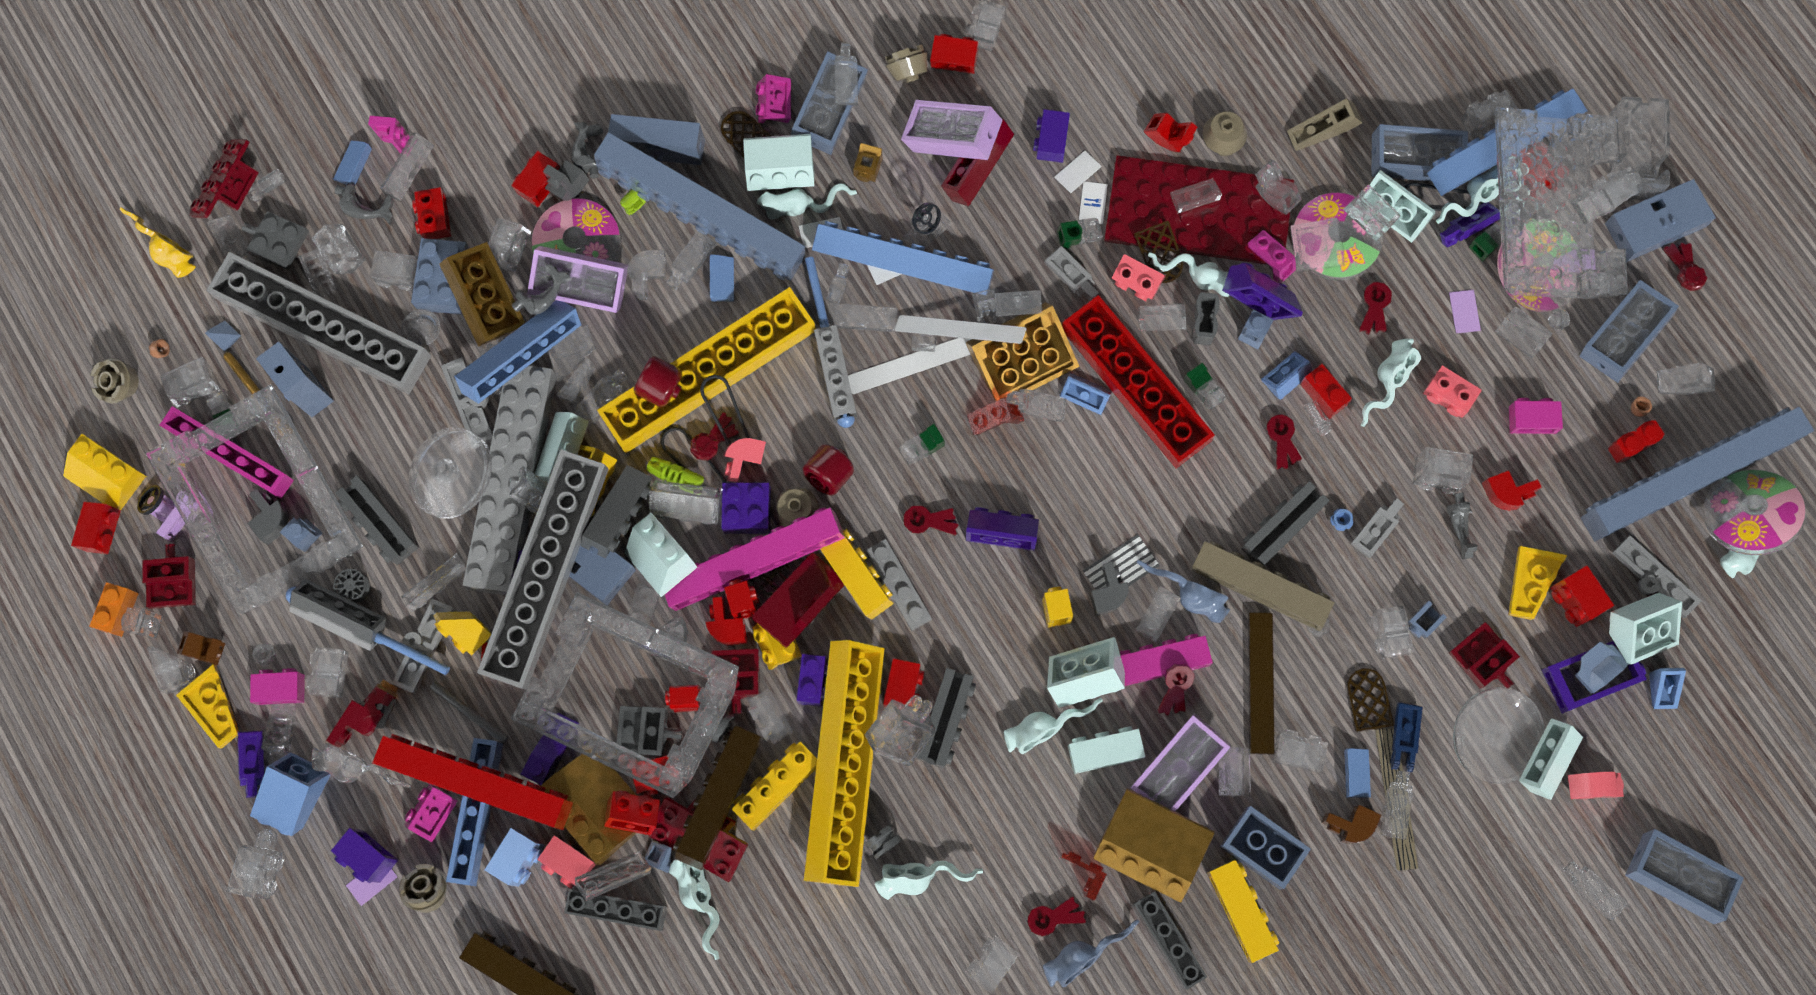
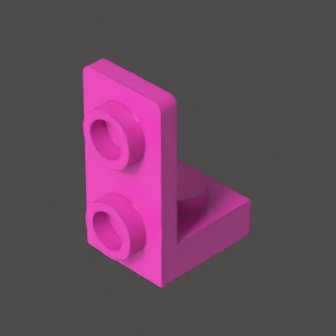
[1248,230,1296,283]

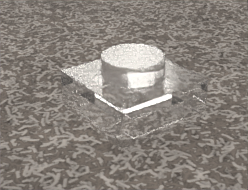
[911,333,937,352]

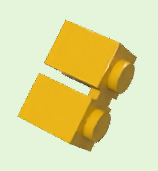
[1042,586,1073,628]

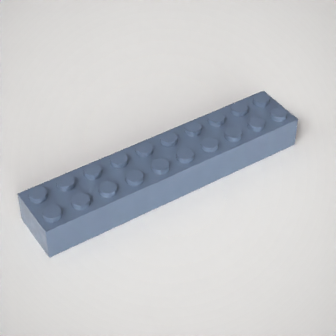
[594,132,805,281]
[1581,406,1814,542]

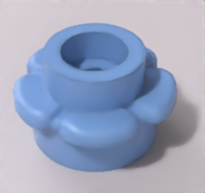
[1330,508,1353,531]

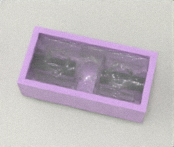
[901,100,1002,160]
[527,246,628,313]
[1131,713,1231,812]

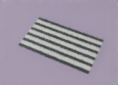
[1083,535,1160,590]

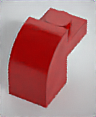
[1143,112,1198,152]
[1482,470,1542,511]
[705,597,747,646]

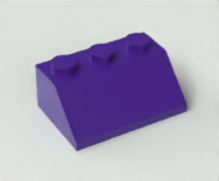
[1222,263,1303,320]
[966,507,1039,551]

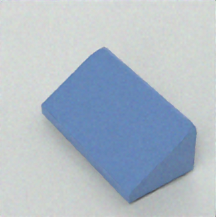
[333,140,372,186]
[710,255,734,302]
[1261,351,1313,400]
[1060,373,1112,415]
[1344,748,1371,798]

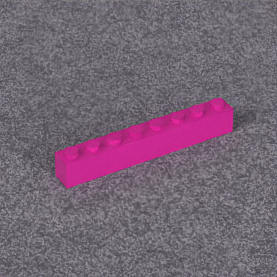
[665,508,845,611]

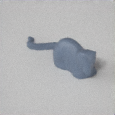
[1136,560,1230,623]
[1043,919,1140,987]

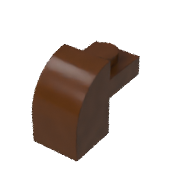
[176,631,225,665]
[1322,805,1381,844]

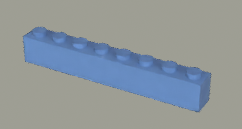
[1427,88,1588,196]
[812,221,994,296]

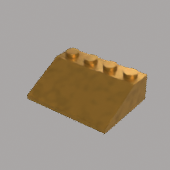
[965,302,1080,407]
[541,746,637,865]
[1093,788,1215,903]

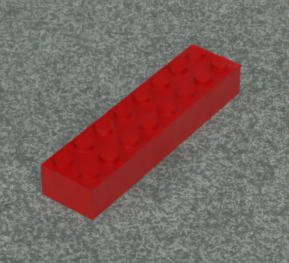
[1062,295,1215,469]
[372,734,573,830]

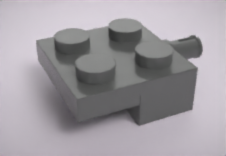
[242,211,309,270]
[615,706,682,757]

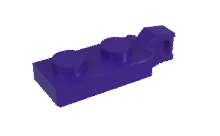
[1440,202,1502,247]
[237,731,264,798]

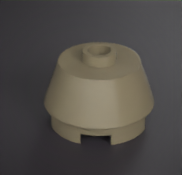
[885,44,927,83]
[1203,112,1247,156]
[90,358,139,404]
[773,487,819,527]
[399,864,447,913]

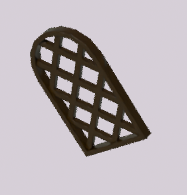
[721,111,771,158]
[1134,221,1183,283]
[1347,668,1394,732]

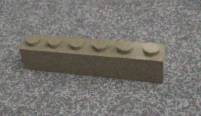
[1191,541,1335,632]

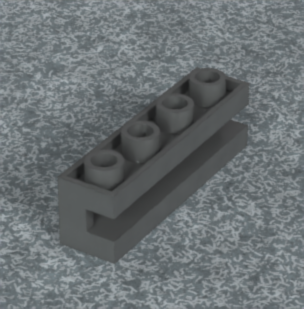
[581,465,653,559]
[335,475,419,565]
[1241,481,1330,565]
[917,668,976,769]
[564,889,668,931]
[1132,891,1207,990]

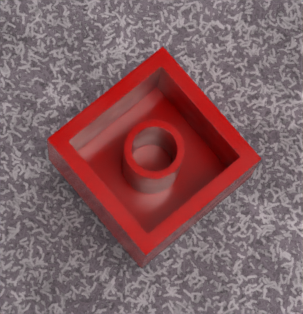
[1550,565,1615,627]

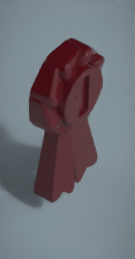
[1663,243,1708,291]
[1359,282,1392,335]
[690,412,739,461]
[1266,414,1302,470]
[904,506,959,536]
[1157,664,1194,716]
[1027,897,1086,936]

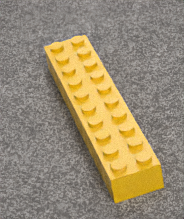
[597,287,816,454]
[804,640,885,887]

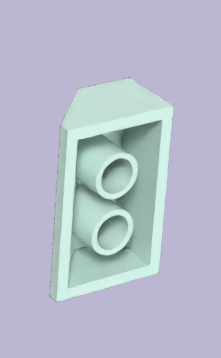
[743,134,815,191]
[1358,170,1436,243]
[625,513,697,597]
[1609,593,1682,664]
[1047,637,1125,708]

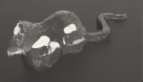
[311,743,412,788]

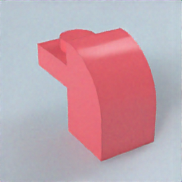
[723,438,766,483]
[1568,772,1624,799]

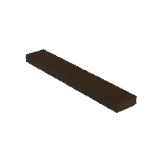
[1248,612,1275,755]

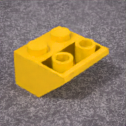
[433,611,491,656]

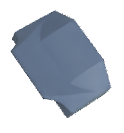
[1575,641,1628,693]

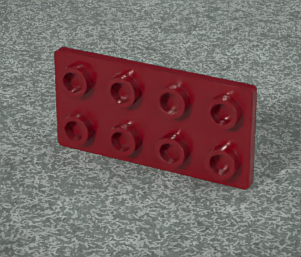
[189,139,259,218]
[752,553,845,648]
[648,797,748,882]

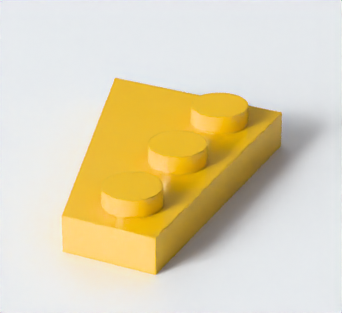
[1508,546,1567,620]
[176,664,239,749]

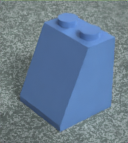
[250,752,332,836]

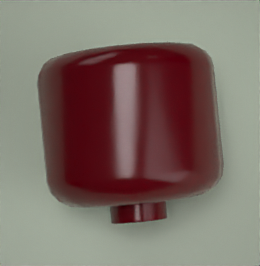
[634,356,682,407]
[802,444,854,496]

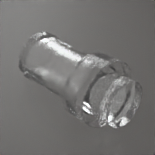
[1304,400,1332,436]

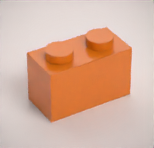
[89,582,139,637]

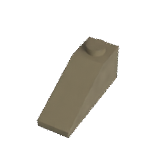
[1287,98,1363,151]

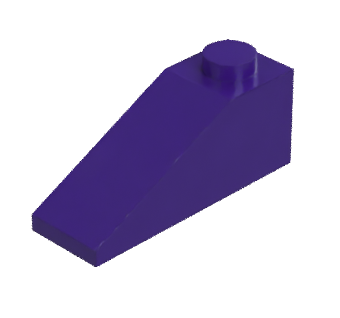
[520,713,579,785]

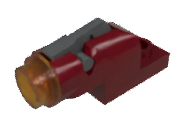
[326,679,399,748]

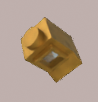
[853,143,883,182]

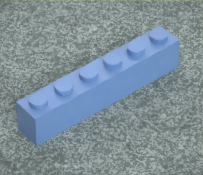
[454,300,581,404]
[446,738,503,886]

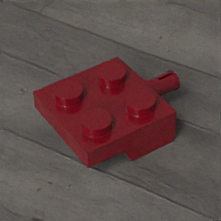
[142,544,196,609]
[1448,622,1520,689]
[711,649,760,714]

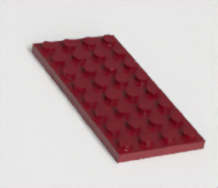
[1104,155,1294,265]

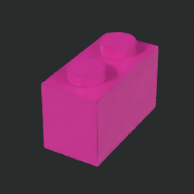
[1509,398,1563,434]
[250,668,305,705]

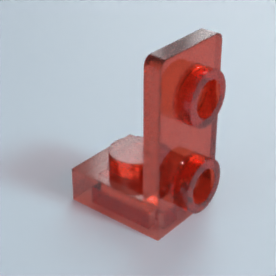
[968,397,1025,435]
[1060,851,1107,901]

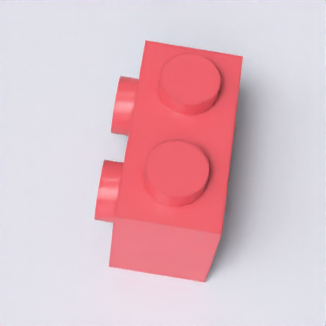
[1112,254,1166,301]
[1423,365,1482,418]
[537,835,596,889]

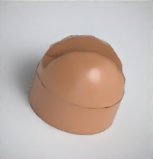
[149,339,170,358]
[1630,397,1652,417]

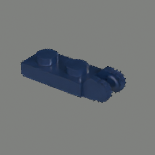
[1391,702,1423,772]

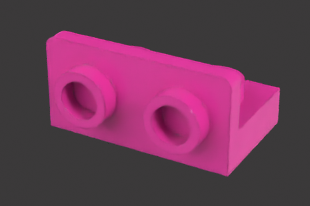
[756,74,791,124]
[368,116,410,154]
[404,784,458,842]

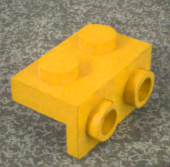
[753,623,802,670]

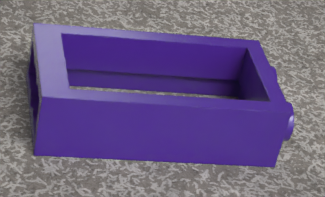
[1541,641,1647,714]

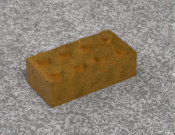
[439,242,525,347]

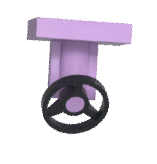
[137,485,199,542]

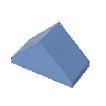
[1649,668,1686,709]

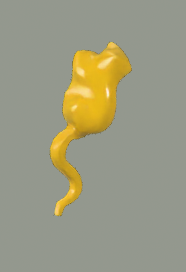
[120,207,196,278]

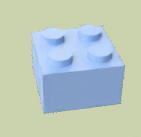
[485,828,544,887]

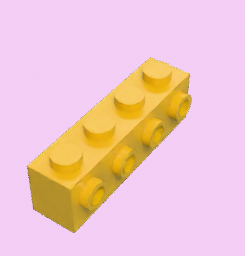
[820,528,894,620]
[732,742,817,831]
[1207,860,1279,963]

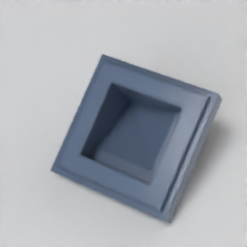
[205,321,241,352]
[643,840,671,873]

